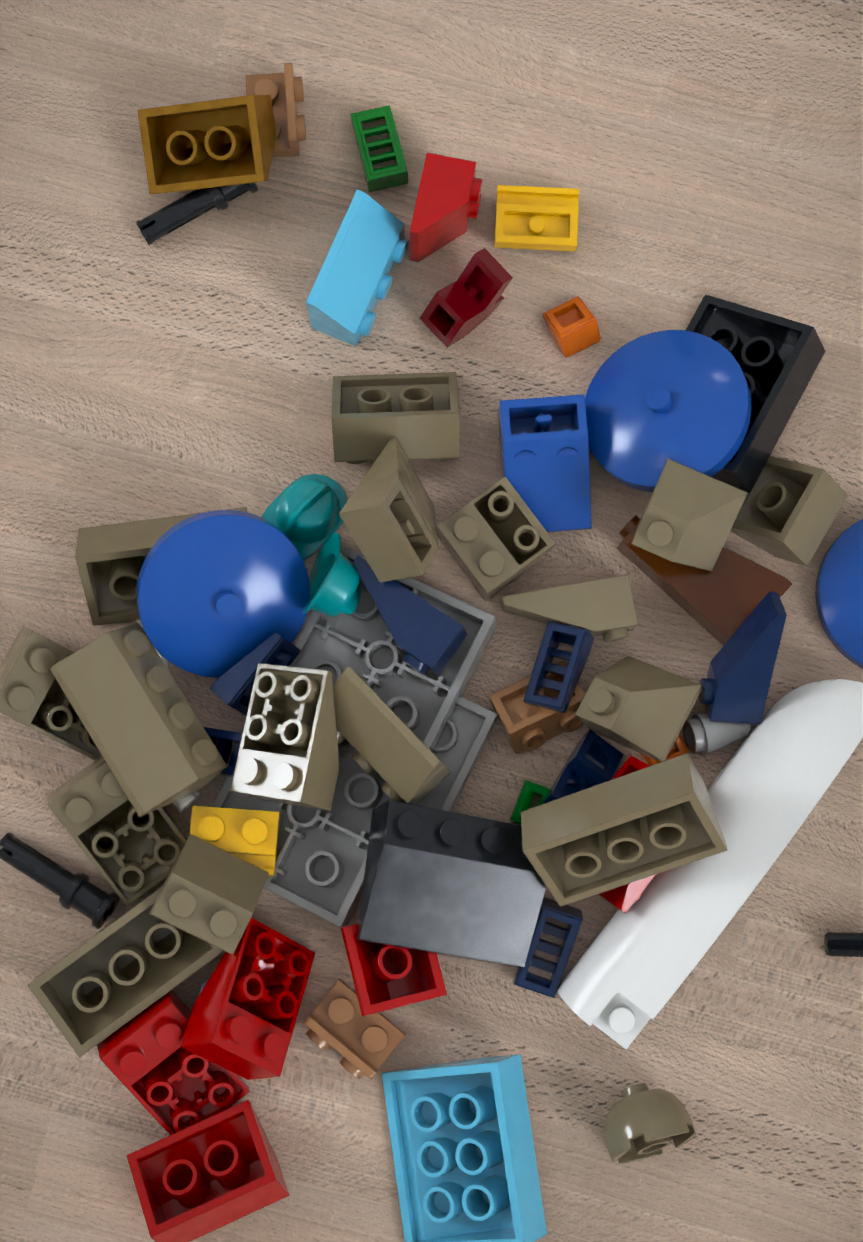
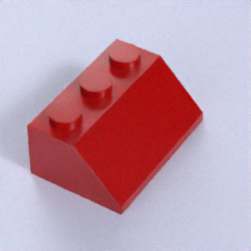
[126,1099,290,1242]

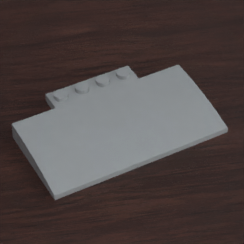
[212,547,498,928]

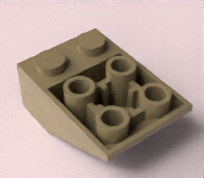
[339,438,439,583]
[0,626,102,760]
[230,663,340,811]
[48,756,187,906]

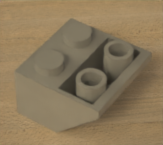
[436,477,556,601]

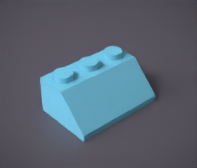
[306,190,409,347]

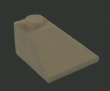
[631,458,748,571]
[575,656,703,762]

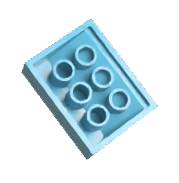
[382,1054,547,1242]

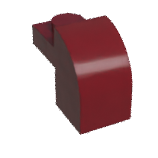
[420,248,513,348]

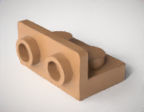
[245,63,306,157]
[489,660,585,754]
[303,979,406,1080]

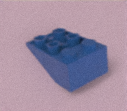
[498,394,592,532]

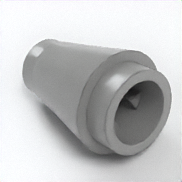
[683,713,750,755]

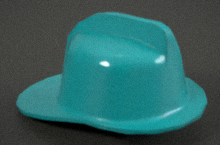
[261,474,347,561]
[302,532,361,617]

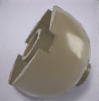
[604,1083,696,1164]

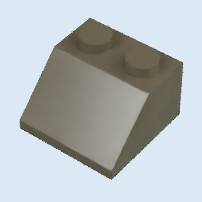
[731,456,847,566]
[149,834,269,955]

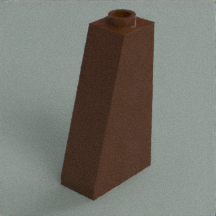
[617,515,792,646]

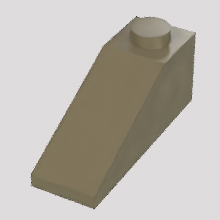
[501,574,638,642]

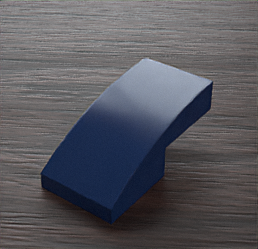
[543,730,624,803]

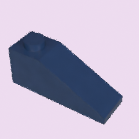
[353,556,468,676]
[699,591,787,724]

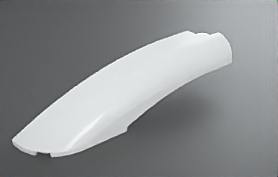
[558,679,863,1049]

